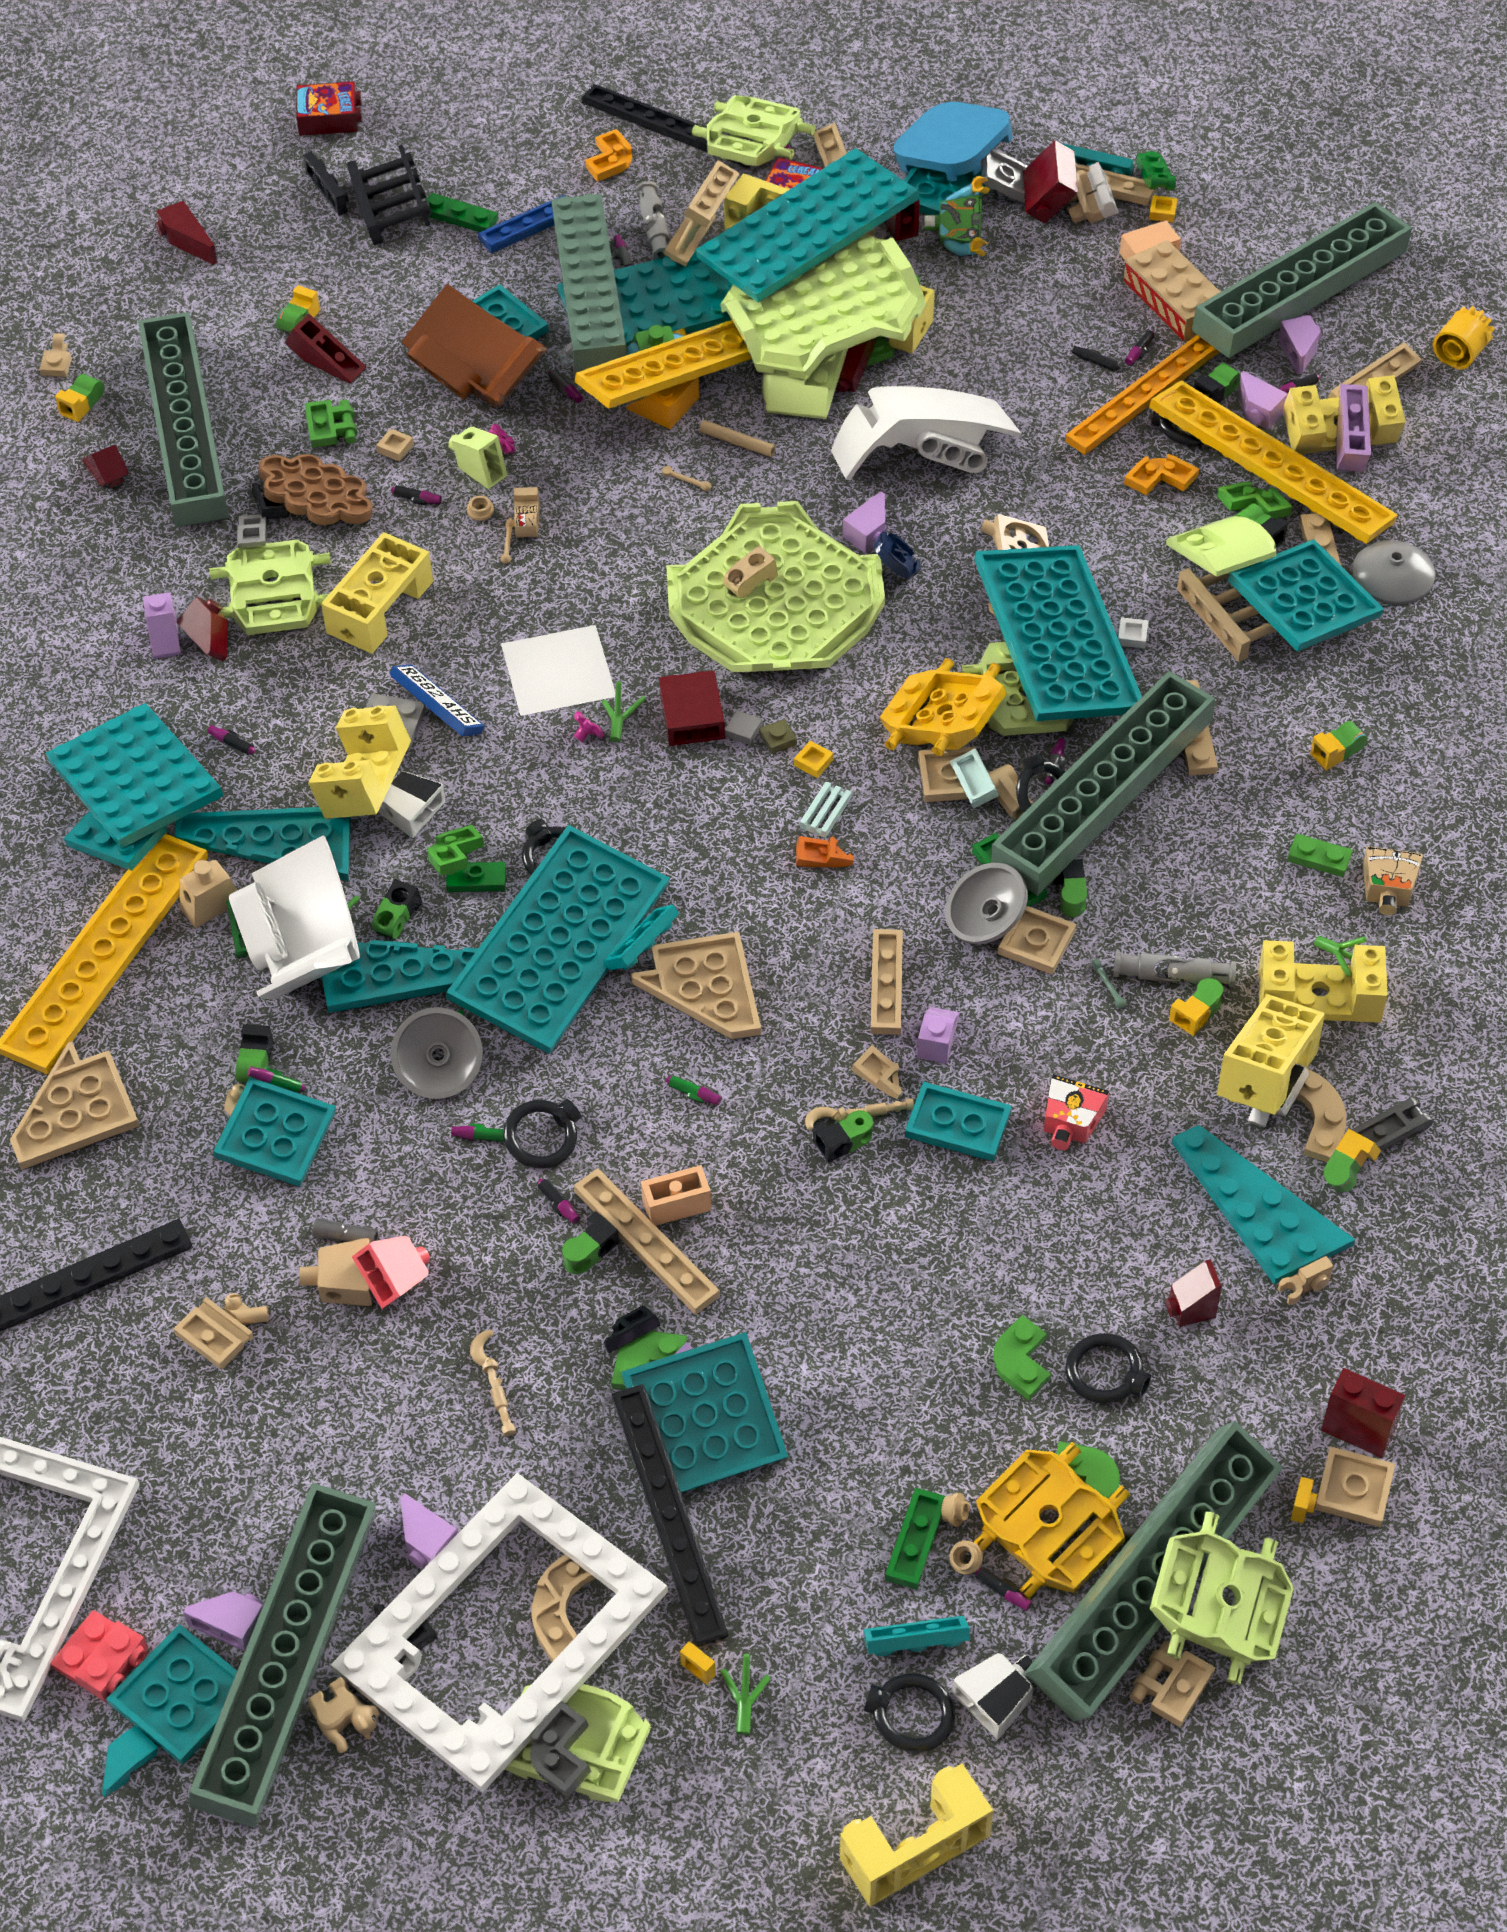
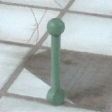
[1092,959,1126,1009]

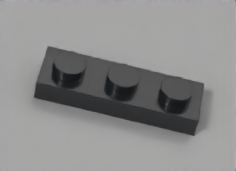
[303,151,349,216]

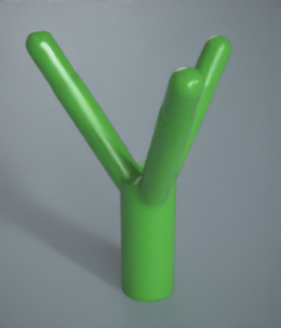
[602,681,646,742]
[1314,936,1367,977]
[721,1653,770,1735]

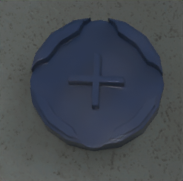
[874,531,921,579]

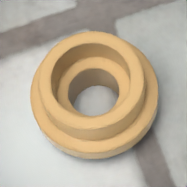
[467,496,494,521]
[941,1493,969,1527]
[950,1540,983,1575]

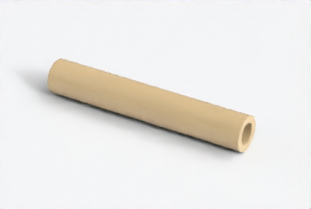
[699,420,776,458]

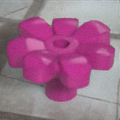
[488,424,516,454]
[574,711,604,742]

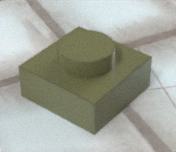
[759,719,797,754]

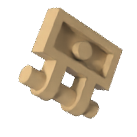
[1129,1641,1216,1727]

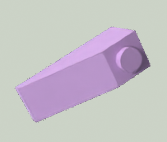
[1336,384,1371,472]

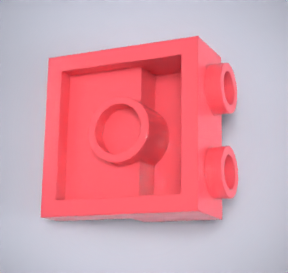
[50,1610,148,1702]

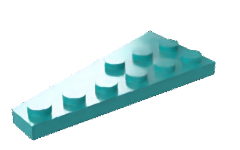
[175,807,351,881]
[322,940,478,1013]
[1172,1125,1356,1285]

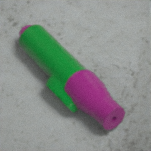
[247,1066,305,1093]
[666,1075,722,1105]
[451,1124,504,1142]

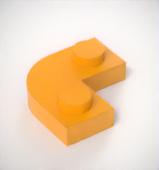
[585,129,632,182]
[1124,454,1199,496]

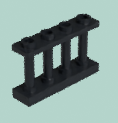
[346,144,432,245]

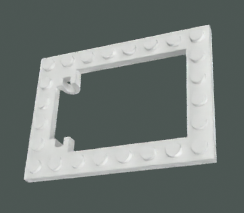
[0,1437,140,1722]
[331,1473,668,1793]

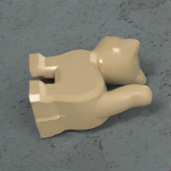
[308,1677,380,1753]

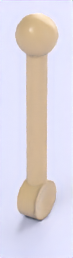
[662,466,711,492]
[500,518,515,564]

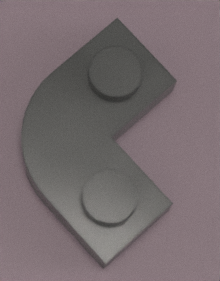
[530,1701,591,1798]

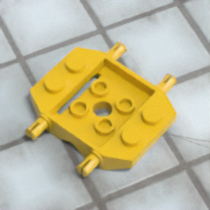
[880,658,1007,756]
[974,1442,1130,1600]

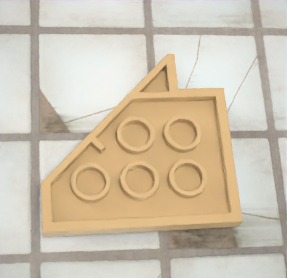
[631,932,761,1039]
[10,1041,139,1170]

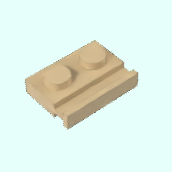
[173,1297,254,1370]

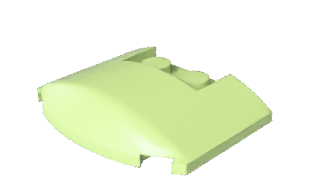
[762,349,848,419]
[1166,516,1277,577]
[505,1684,651,1802]

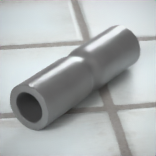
[312,1218,379,1243]

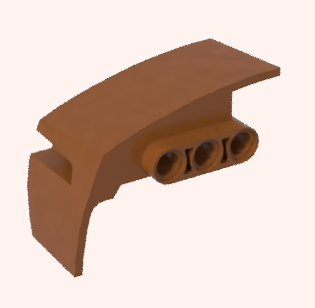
[401,283,548,408]

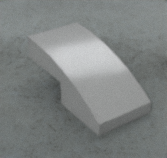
[237,514,267,548]

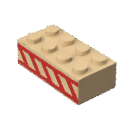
[1124,240,1220,341]

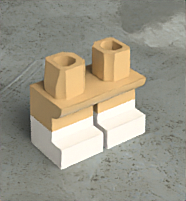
[1067,162,1119,224]

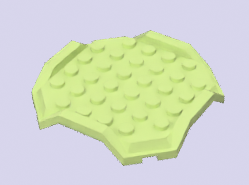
[720,235,926,380]
[666,501,885,672]

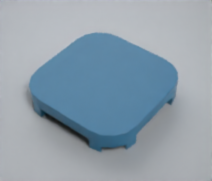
[893,102,1013,181]

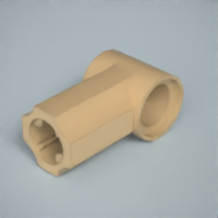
[988,764,1033,819]

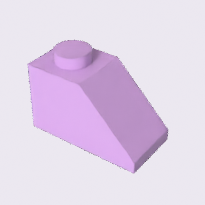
[1278,315,1321,375]
[1238,371,1288,430]
[843,491,885,554]
[143,592,181,659]
[917,1007,960,1064]
[401,1493,458,1569]
[183,1591,263,1652]

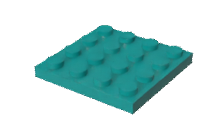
[1228,539,1384,652]
[621,1332,789,1493]

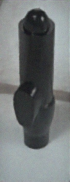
[1072,345,1120,371]

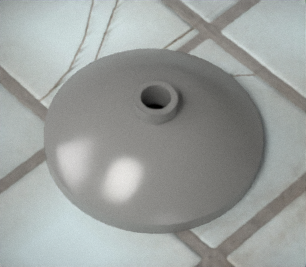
[1352,540,1435,605]
[945,863,1028,944]
[391,1007,483,1099]

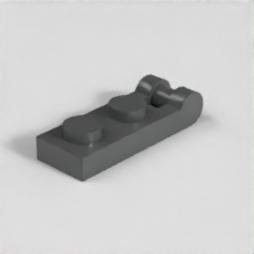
[1351,1097,1434,1160]

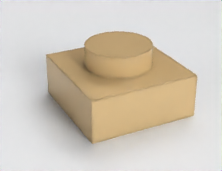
[376,429,414,462]

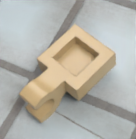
[39,333,72,377]
[1278,1256,1333,1305]

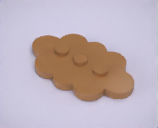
[258,454,373,525]

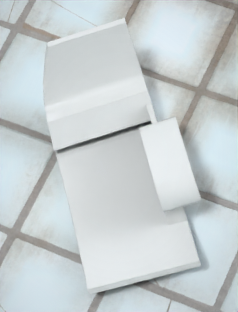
[831,386,1021,480]
[229,835,360,999]

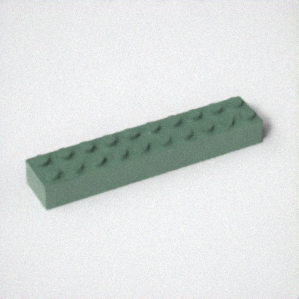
[551,193,627,373]
[1192,202,1412,358]
[138,312,229,527]
[991,671,1215,896]
[1024,1421,1283,1722]
[189,1482,376,1829]

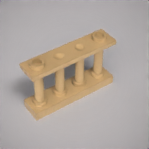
[663,160,739,266]
[1177,568,1276,662]

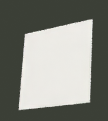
[501,625,615,716]

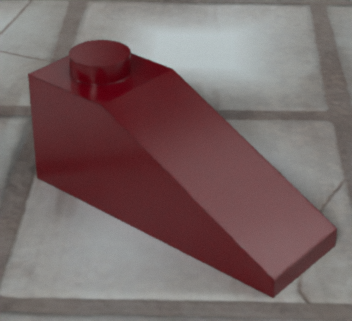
[155,200,218,265]
[285,314,367,384]

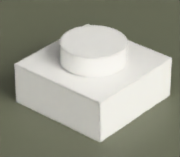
[1118,617,1149,649]

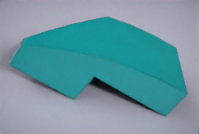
[102,1725,158,1797]

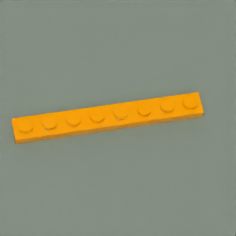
[1065,335,1220,455]

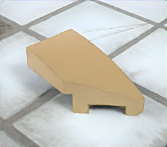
[851,1045,902,1099]

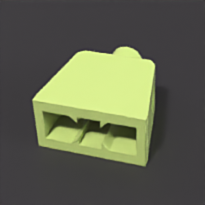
[448,427,508,490]

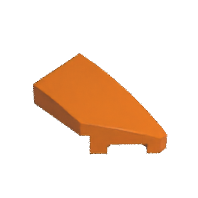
[796,836,854,867]

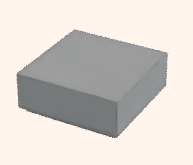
[725,710,763,745]

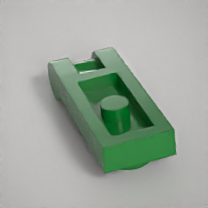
[1136,151,1176,191]

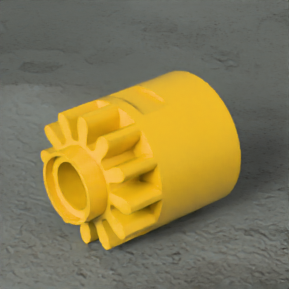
[1433,306,1495,370]

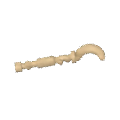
[805,1098,914,1130]
[470,1330,516,1437]

